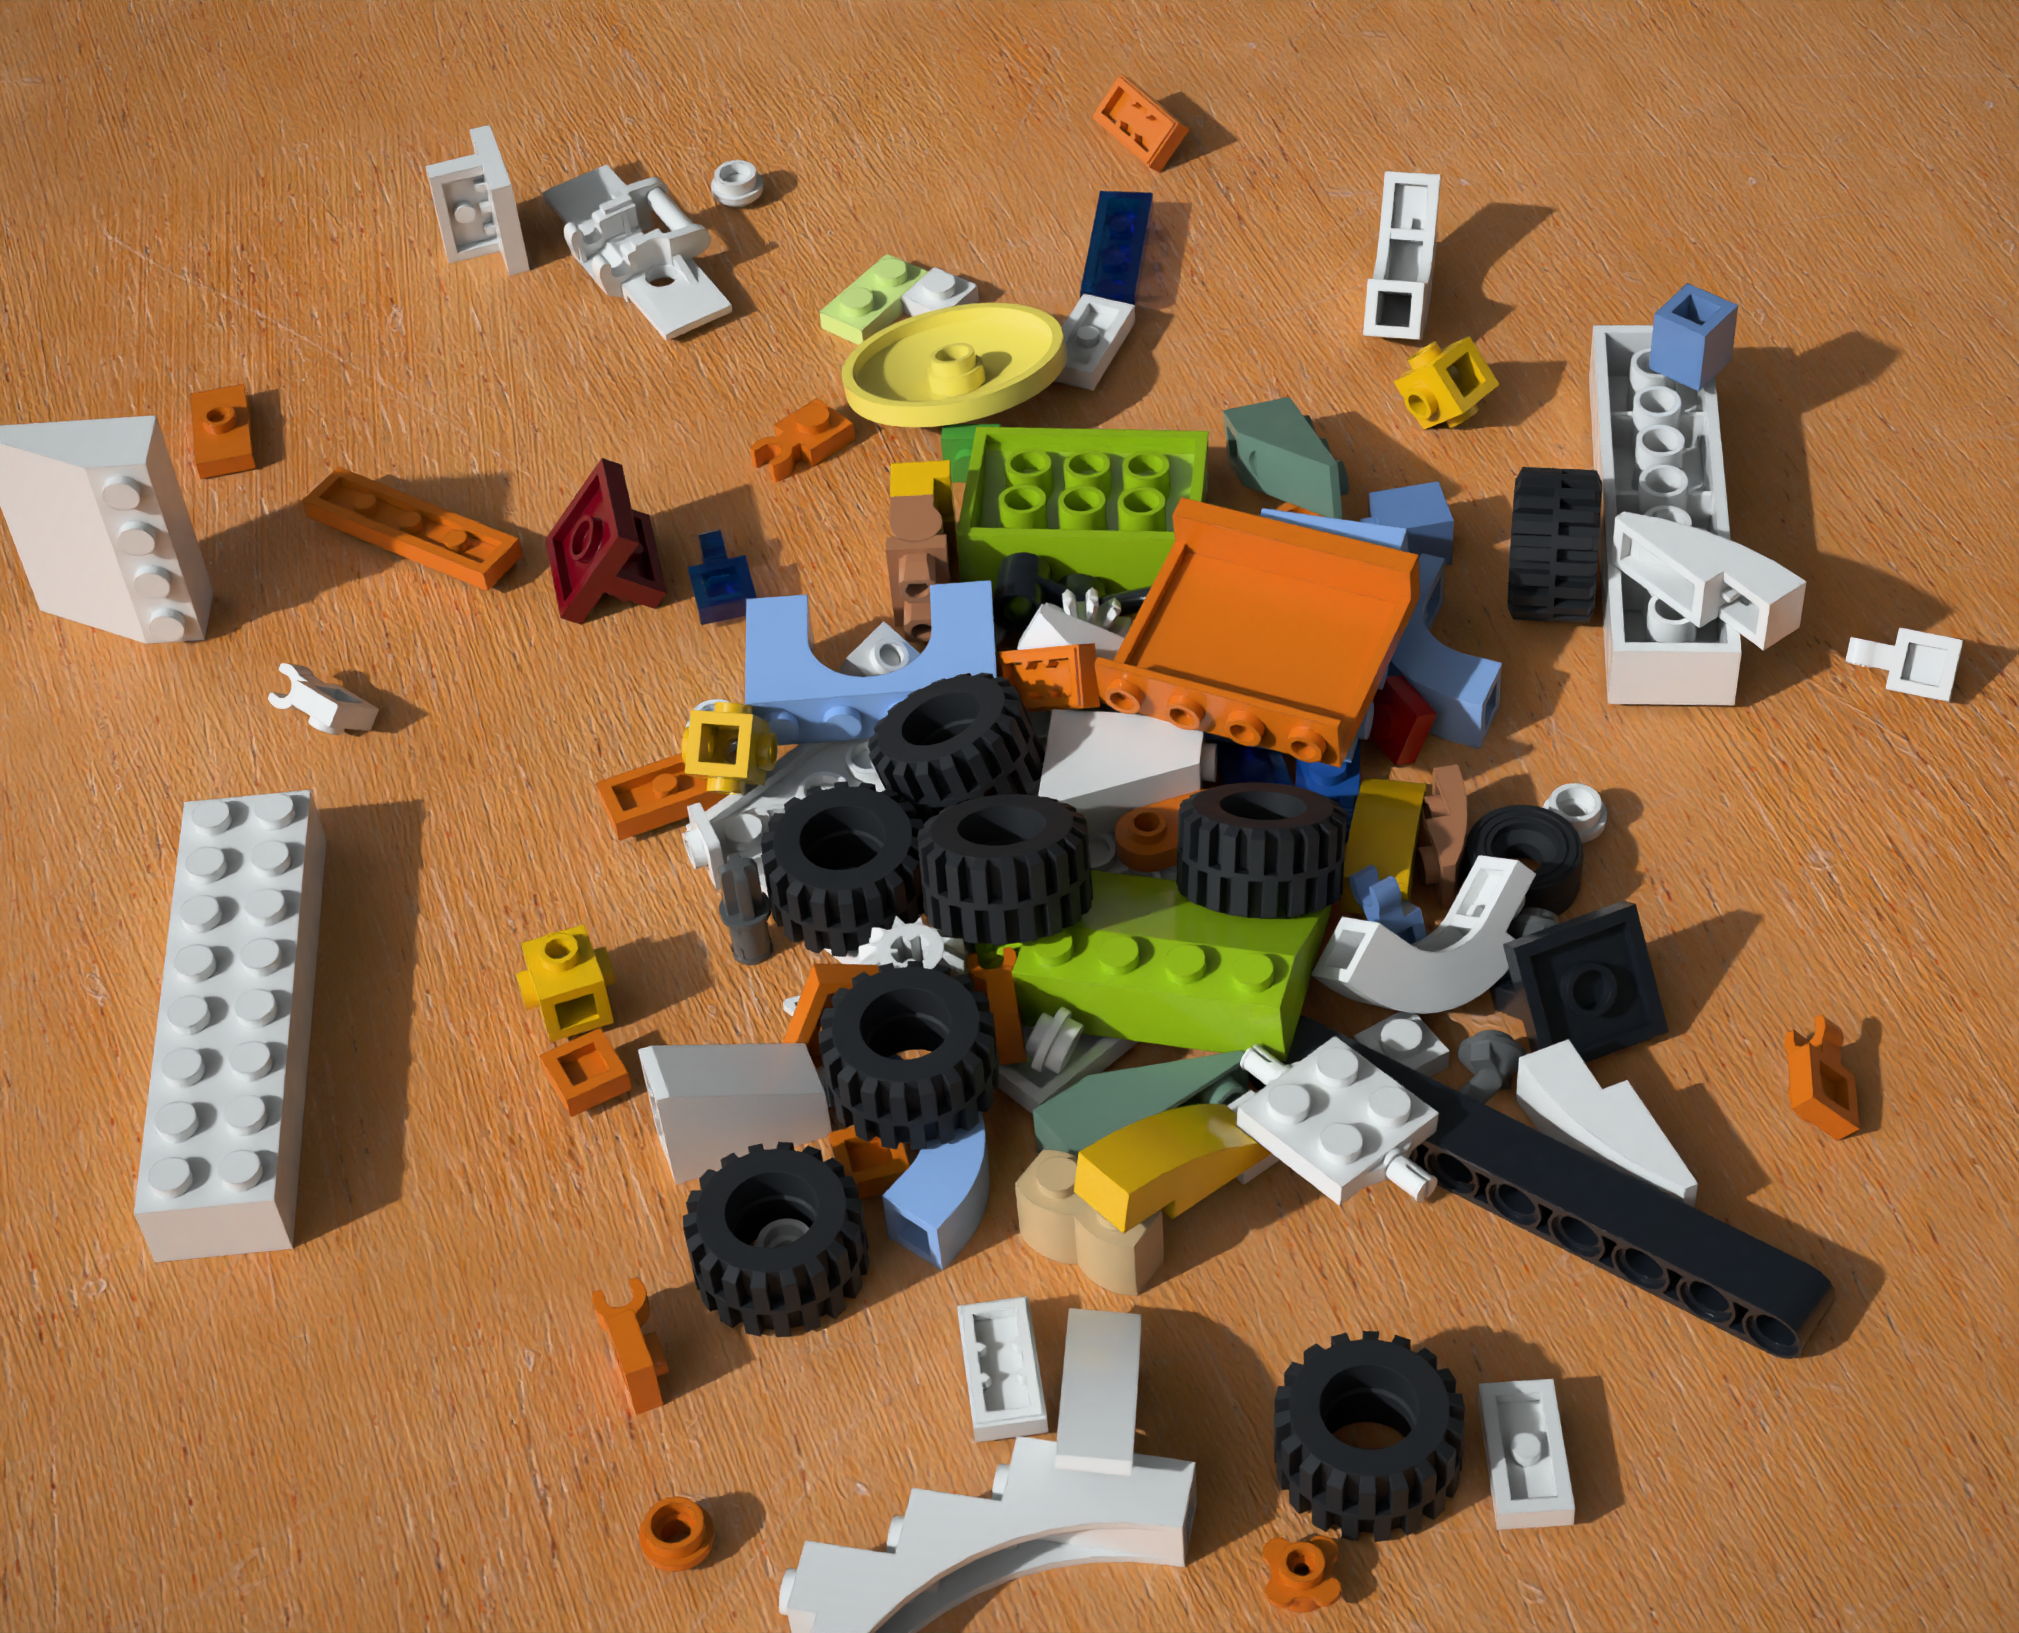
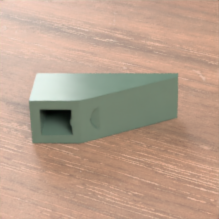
[1223,397,1349,519]
[1033,1050,1249,1157]

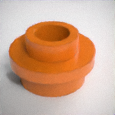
[639,1496,715,1572]

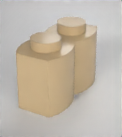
[1015,1149,1164,1296]

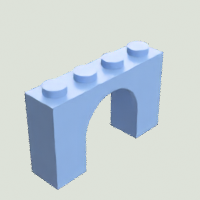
[745,580,997,746]

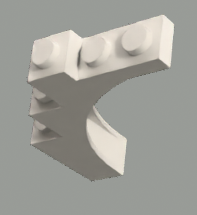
[779,1436,1197,1633]

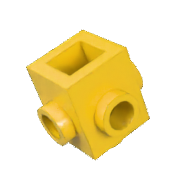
[1394,336,1500,430]
[682,702,778,795]
[515,924,616,1042]

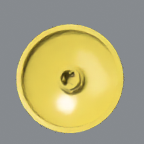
[841,303,1067,427]

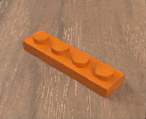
[302,466,523,591]

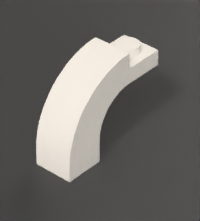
[1363,171,1442,340]
[1311,855,1536,1014]

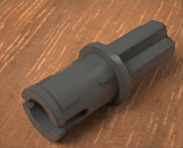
[718,853,773,965]

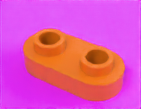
[1115,789,1207,872]

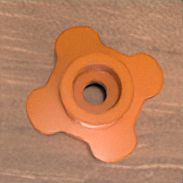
[1262,1535,1342,1613]

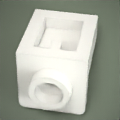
[838,622,920,677]
[682,802,771,890]

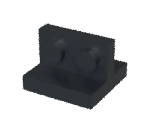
[1489,900,1669,1063]

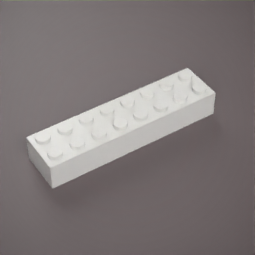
[1589,325,1742,705]
[134,790,327,1263]

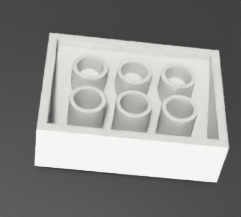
[0,415,214,644]

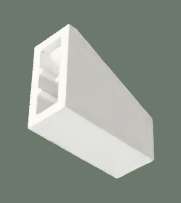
[1038,709,1217,838]
[638,1043,832,1185]

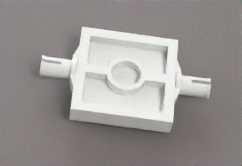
[1236,1036,1439,1206]

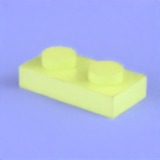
[819,254,929,345]

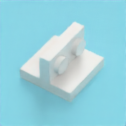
[425,125,530,276]

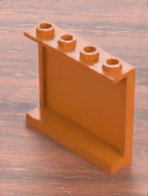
[1094,497,1420,768]

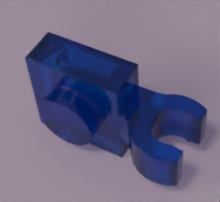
[688,529,757,625]

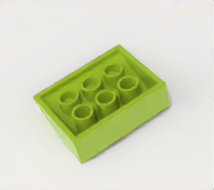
[956,427,1209,595]
[1012,870,1331,1062]

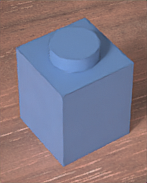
[1649,283,1738,391]
[1360,481,1454,565]

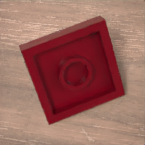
[545,458,667,625]

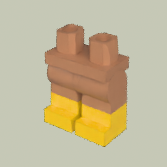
[886,460,958,642]

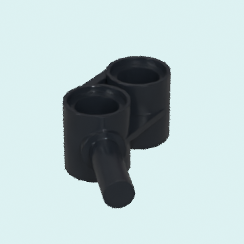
[993,552,1152,634]

